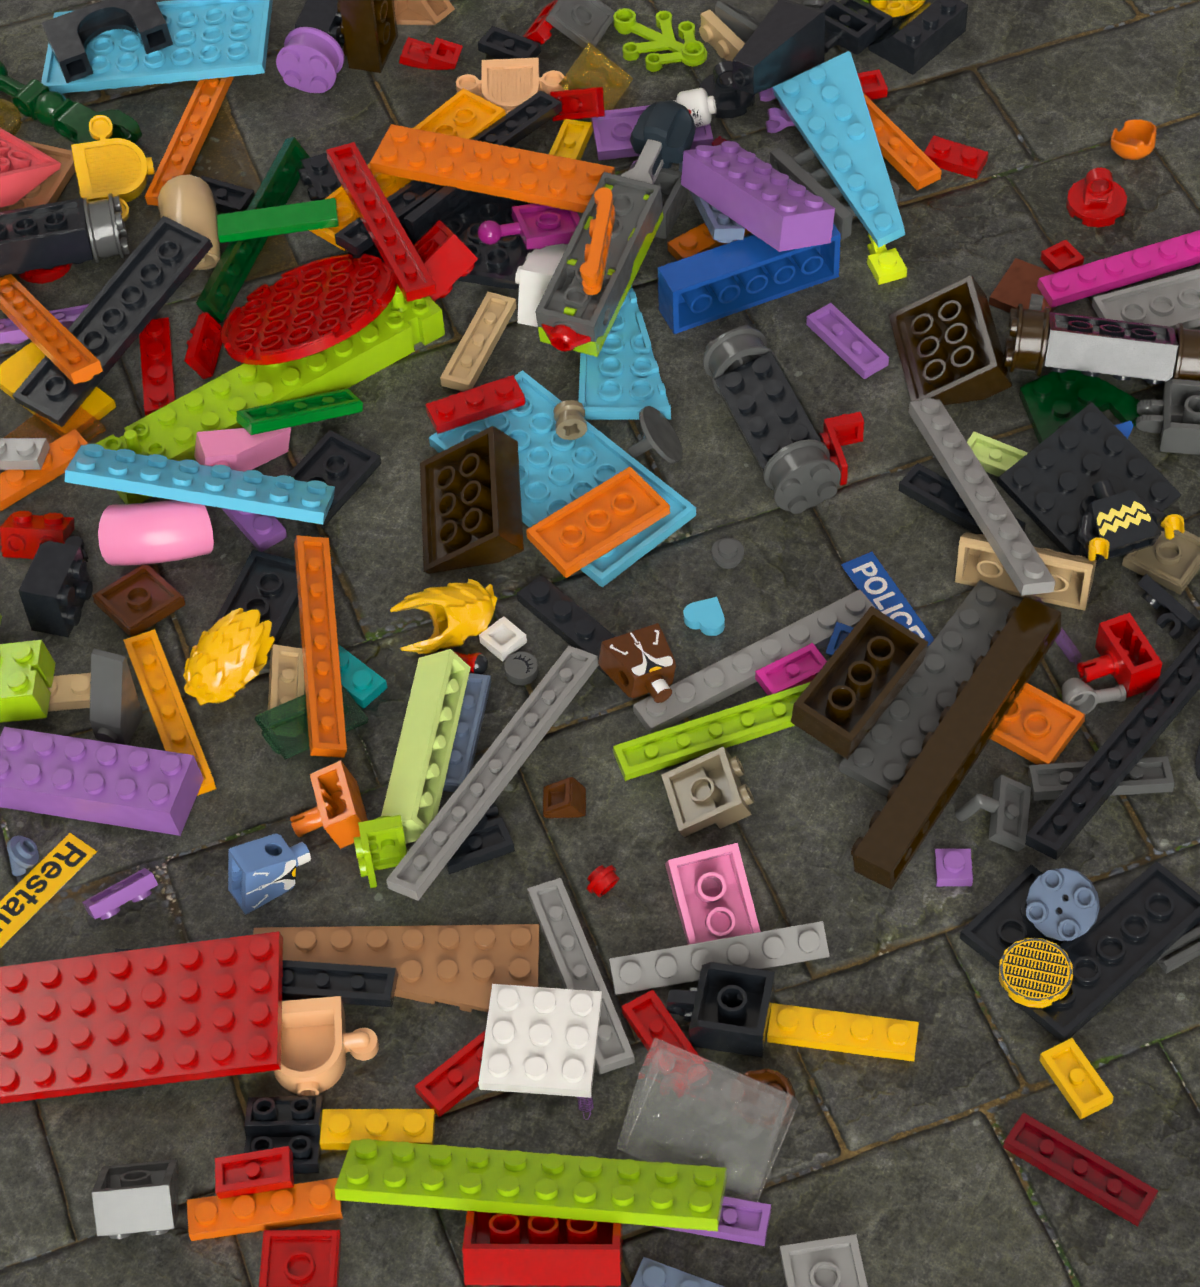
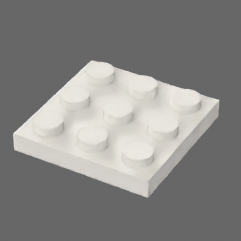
[478,984,602,1098]

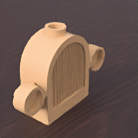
[456,58,565,114]
[274,996,379,1096]

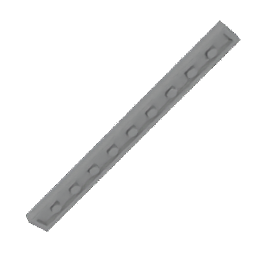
[908,398,1055,596]
[386,646,599,901]

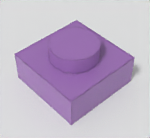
[934,848,973,887]

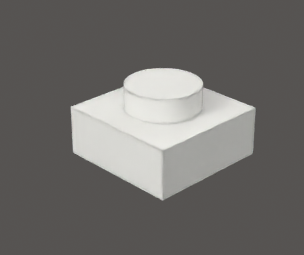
[479,616,527,662]

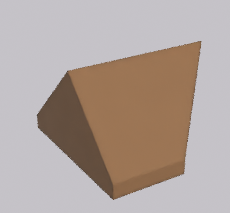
[394,0,455,25]

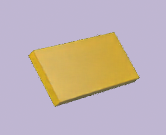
[0,342,116,437]

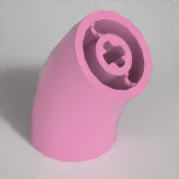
[98,499,214,566]

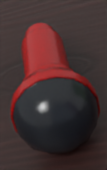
[440,650,488,674]

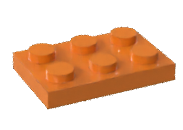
[991,683,1085,765]

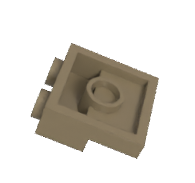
[661,747,754,837]

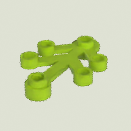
[613,8,707,72]

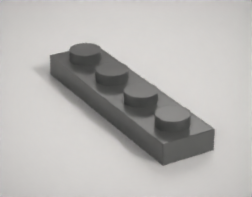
[1028,756,1175,801]

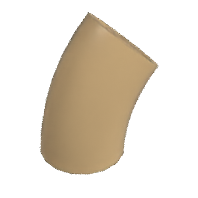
[158,175,220,270]

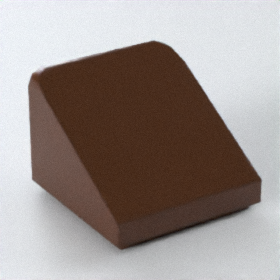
[543,777,586,818]

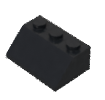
[869,0,968,75]

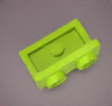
[354,815,407,888]

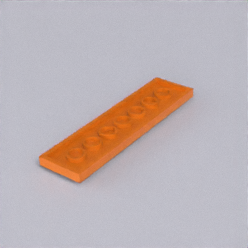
[370,124,615,213]

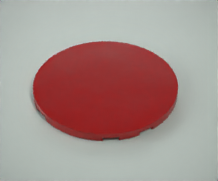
[221,254,397,365]

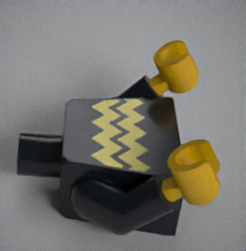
[1077,480,1185,563]

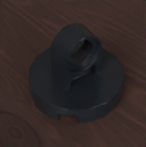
[699,61,755,119]

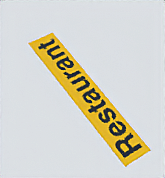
[0,833,97,949]

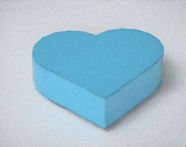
[683,597,725,636]

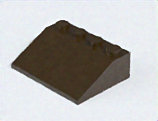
[889,275,1012,405]
[420,426,524,574]

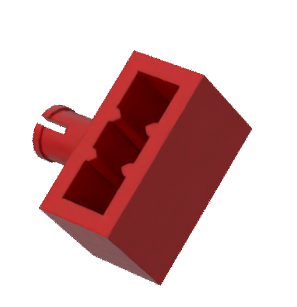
[1077,612,1162,698]

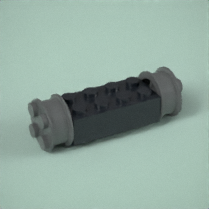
[0,193,130,276]
[702,325,841,514]

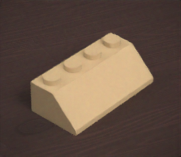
[955,532,1097,611]

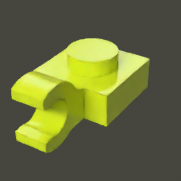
[867,234,907,285]

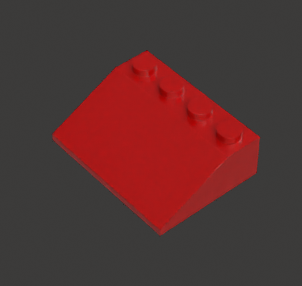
[462,1211,623,1287]

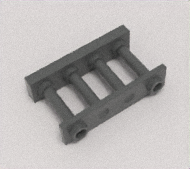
[770,147,900,240]

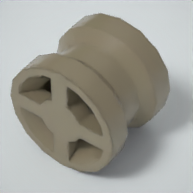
[553,400,587,440]

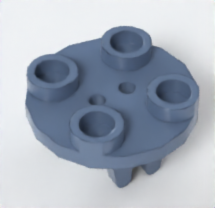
[1026,868,1100,941]

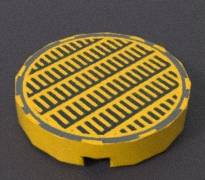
[999,938,1073,1008]

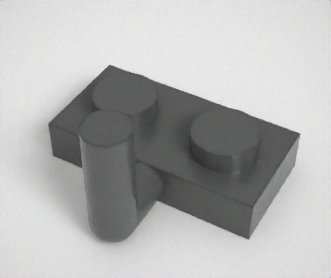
[955,775,1031,852]

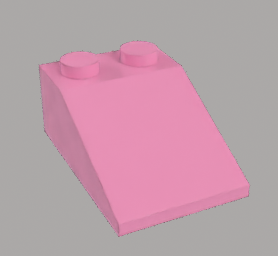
[665,843,761,945]

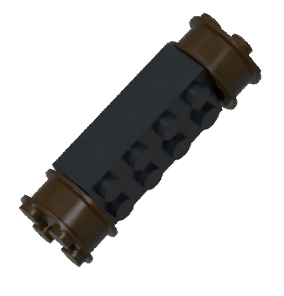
[1004,303,1200,384]

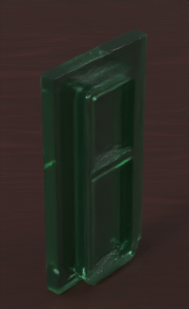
[254,684,369,760]

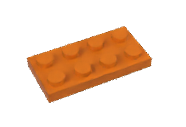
[526,467,670,578]

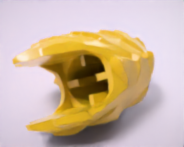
[390,579,497,654]
[183,608,275,706]

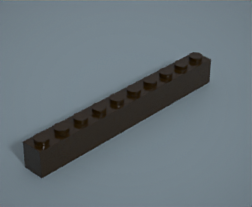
[851,596,1061,890]

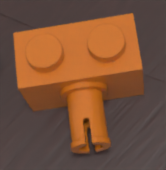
[290,760,368,849]

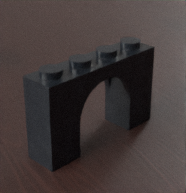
[42,0,173,83]

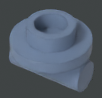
[7,836,39,876]

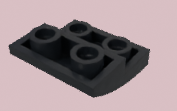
[244,1095,323,1174]

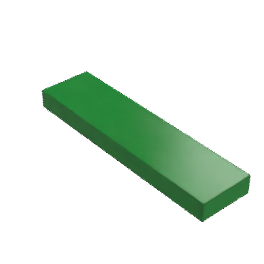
[217,198,339,243]
[236,388,363,435]

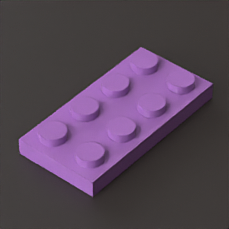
[591,105,713,161]

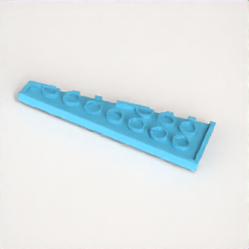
[773,51,905,248]
[578,285,671,420]

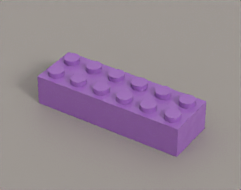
[681,141,835,252]
[0,727,204,836]

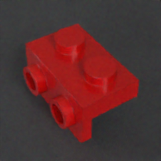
[0,511,75,559]

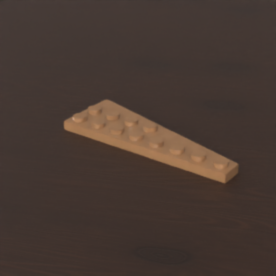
[253,924,540,1012]

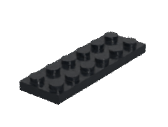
[1008,861,1200,1043]

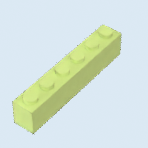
[381,649,471,844]

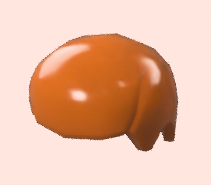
[1111,119,1157,160]

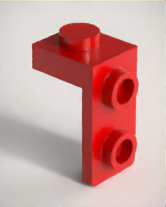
[819,411,864,486]

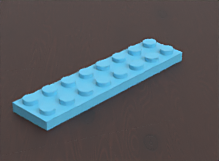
[65,444,335,525]

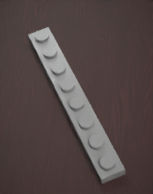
[633,589,875,734]

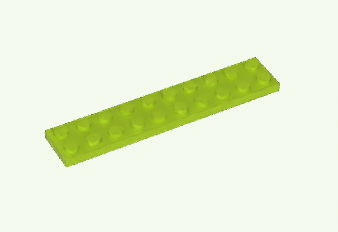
[335,1139,727,1231]

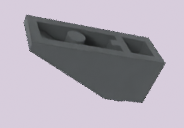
[89,648,143,745]

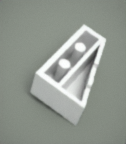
[515,244,568,327]

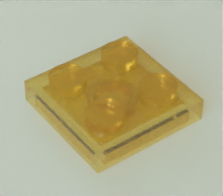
[559,43,634,110]

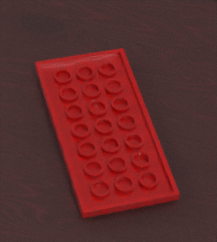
[0,931,283,1104]

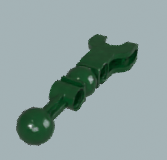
[0,61,142,144]

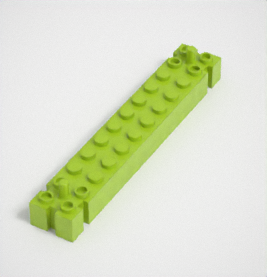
[95,285,445,504]

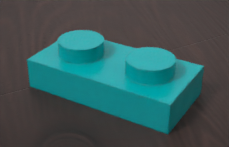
[338,645,387,709]

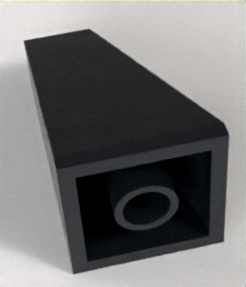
[732,0,825,95]

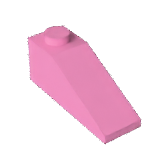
[194,427,291,472]

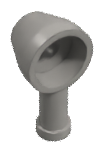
[1061,678,1126,715]

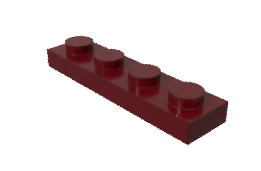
[1003,1112,1158,1227]

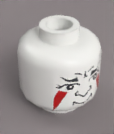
[673,88,717,127]

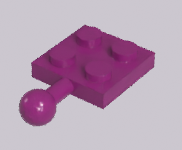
[478,203,580,249]

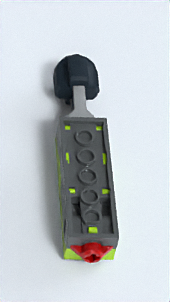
[535,100,696,357]

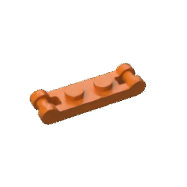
[580,187,615,295]

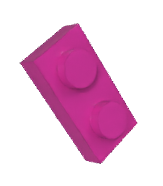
[755,643,827,696]

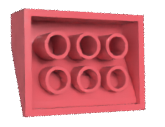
[0,128,61,208]

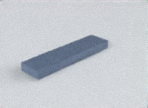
[443,673,491,792]

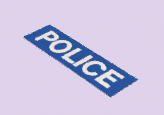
[841,552,934,646]

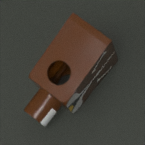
[598,623,676,703]

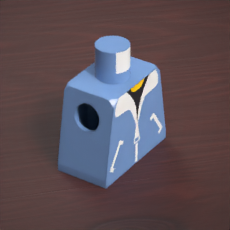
[228,833,311,915]

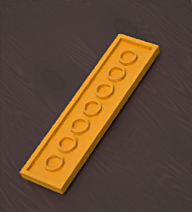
[309,88,506,251]

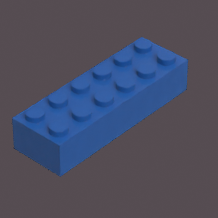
[658,224,841,334]

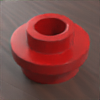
[586,865,620,898]

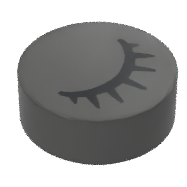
[504,651,539,686]

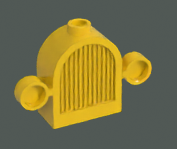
[71,115,154,221]

